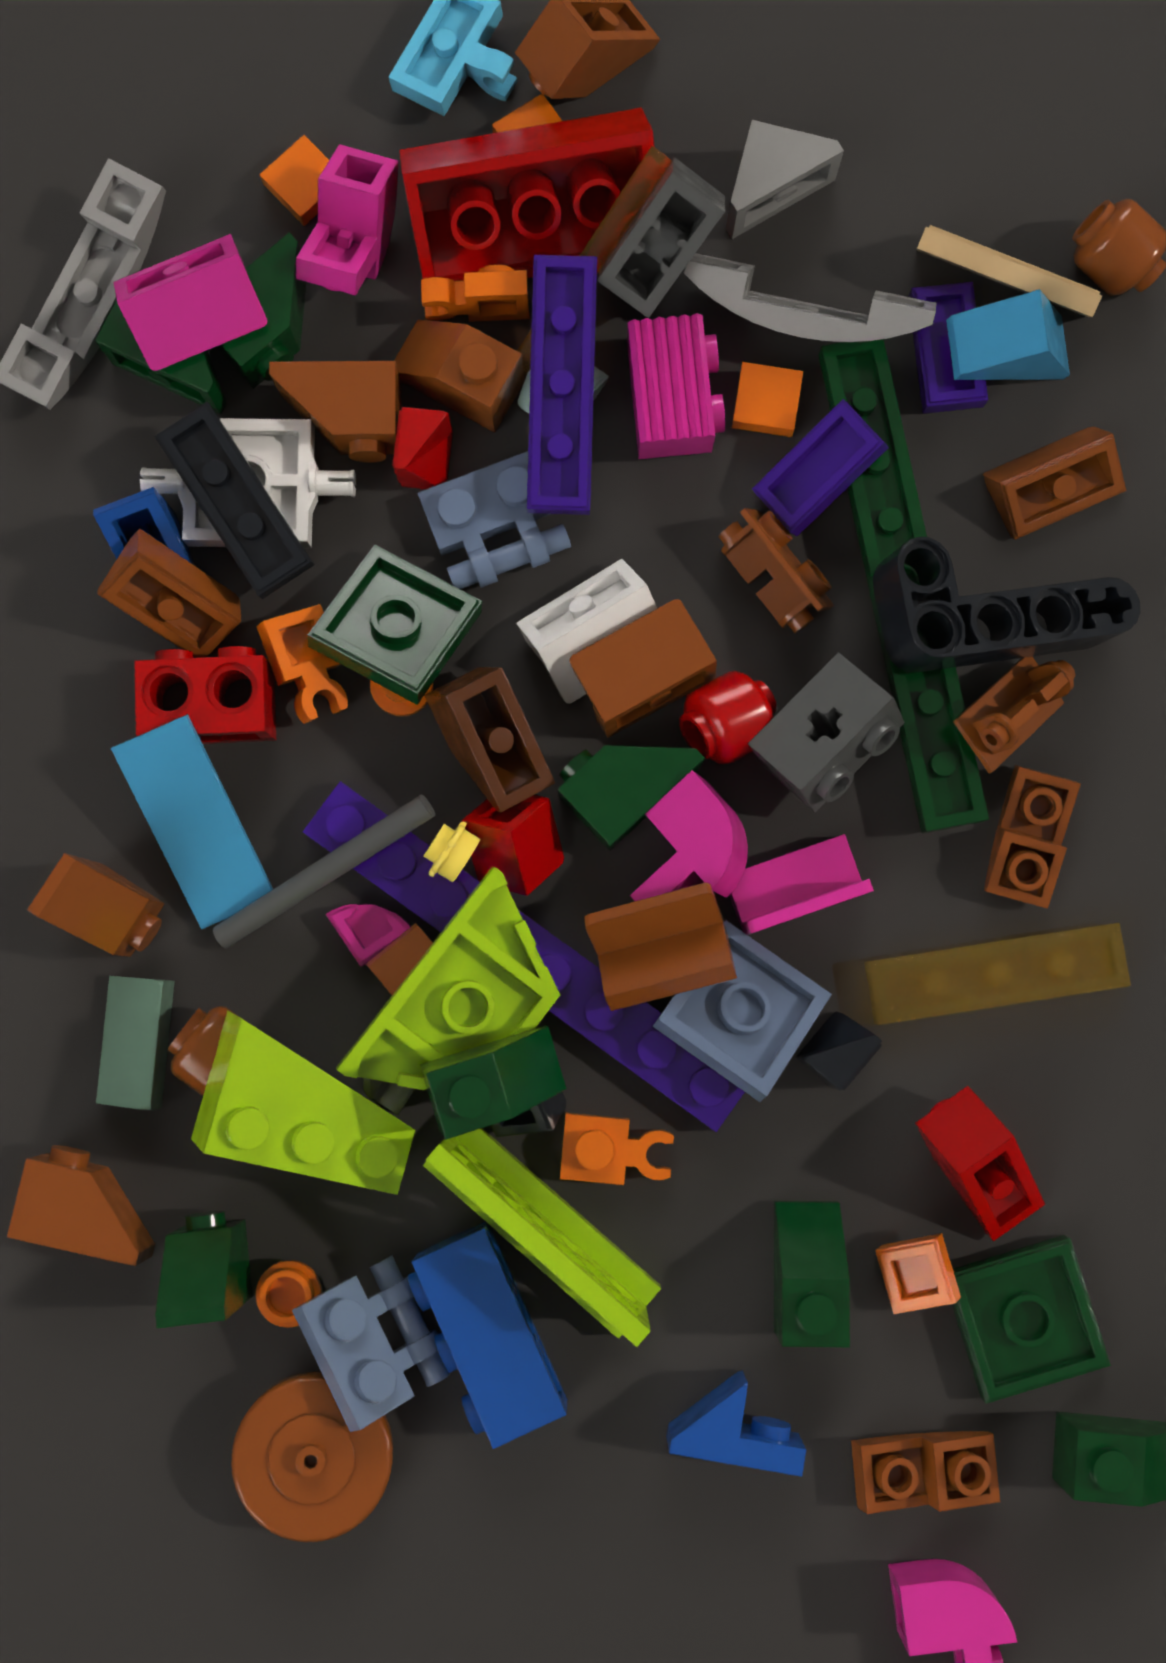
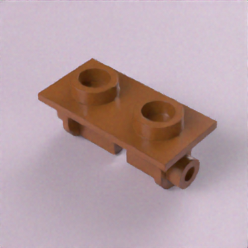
[718,508,835,634]
[953,657,1075,773]

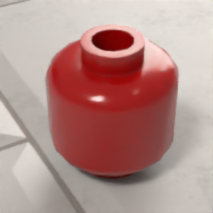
[679,670,777,765]

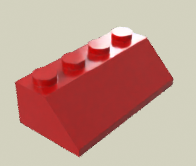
[399,107,658,281]

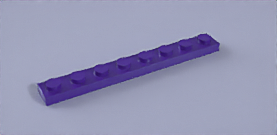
[303,781,745,1132]

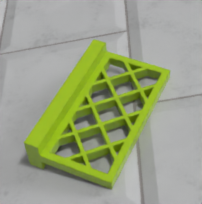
[423,1128,661,1347]

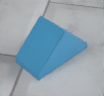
[946,289,1070,380]

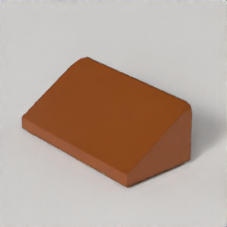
[983,427,1127,540]
[97,529,241,658]

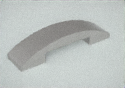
[0,158,166,410]
[684,253,937,342]

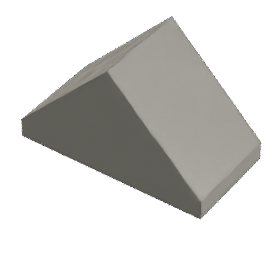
[726,120,844,239]

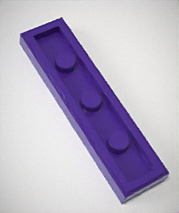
[527,255,597,515]

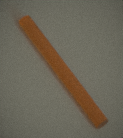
[517,146,672,375]

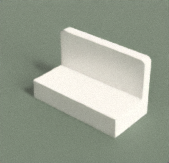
[516,559,657,704]

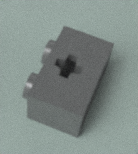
[597,157,725,318]
[748,652,905,813]

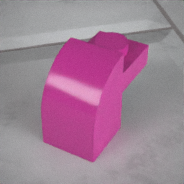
[296,144,399,296]
[630,770,748,901]
[888,1559,1017,1663]

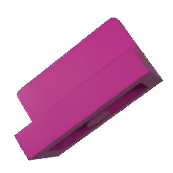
[113,234,267,371]
[730,834,874,935]

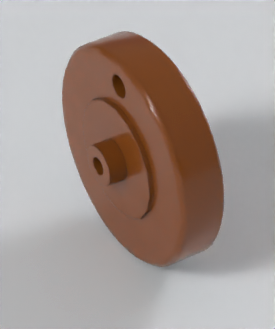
[231,1371,393,1542]

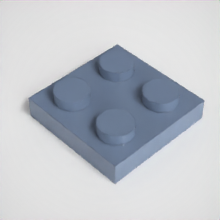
[652,920,832,1102]

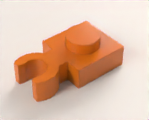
[421,265,530,322]
[256,604,348,724]
[560,1112,674,1185]

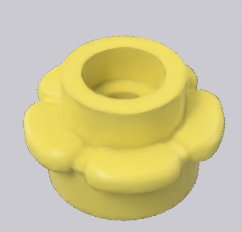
[423,821,480,883]

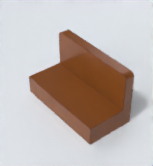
[569,599,717,738]
[584,883,737,1011]

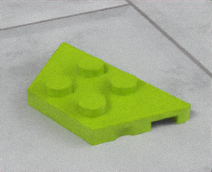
[336,867,560,1090]

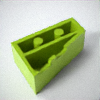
[191,1010,415,1195]

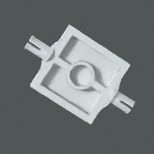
[140,418,356,548]

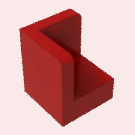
[461,795,564,896]

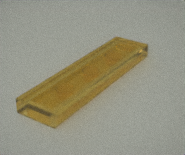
[864,923,1131,1025]

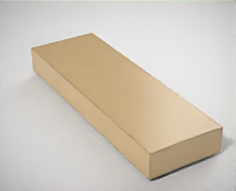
[916,225,1102,317]

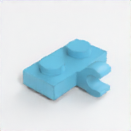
[388,0,518,116]

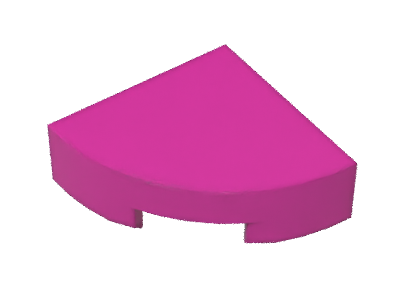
[325,903,411,967]

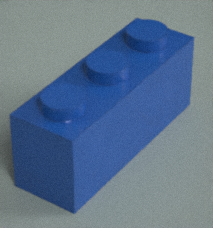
[408,1221,568,1449]

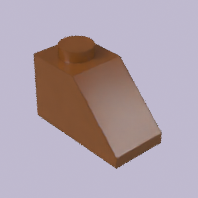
[514,0,661,99]
[394,320,525,433]
[269,361,402,463]
[27,853,165,957]
[7,1145,155,1266]

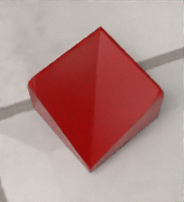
[392,407,453,489]

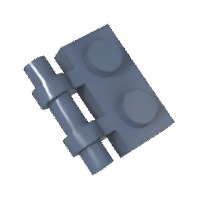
[418,451,571,589]
[292,1255,450,1432]

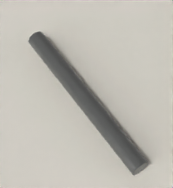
[213,794,435,949]

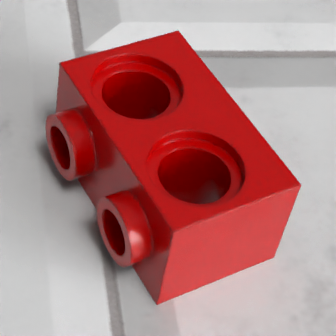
[134,646,277,744]

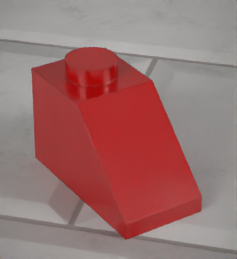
[915,1086,1045,1242]

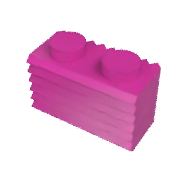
[627,313,725,459]

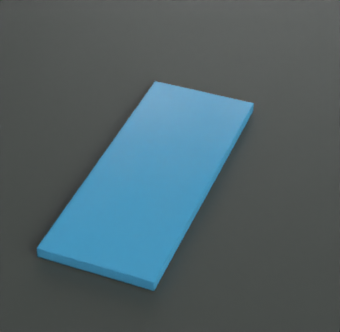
[111,714,273,929]

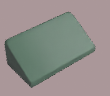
[96,976,175,1110]

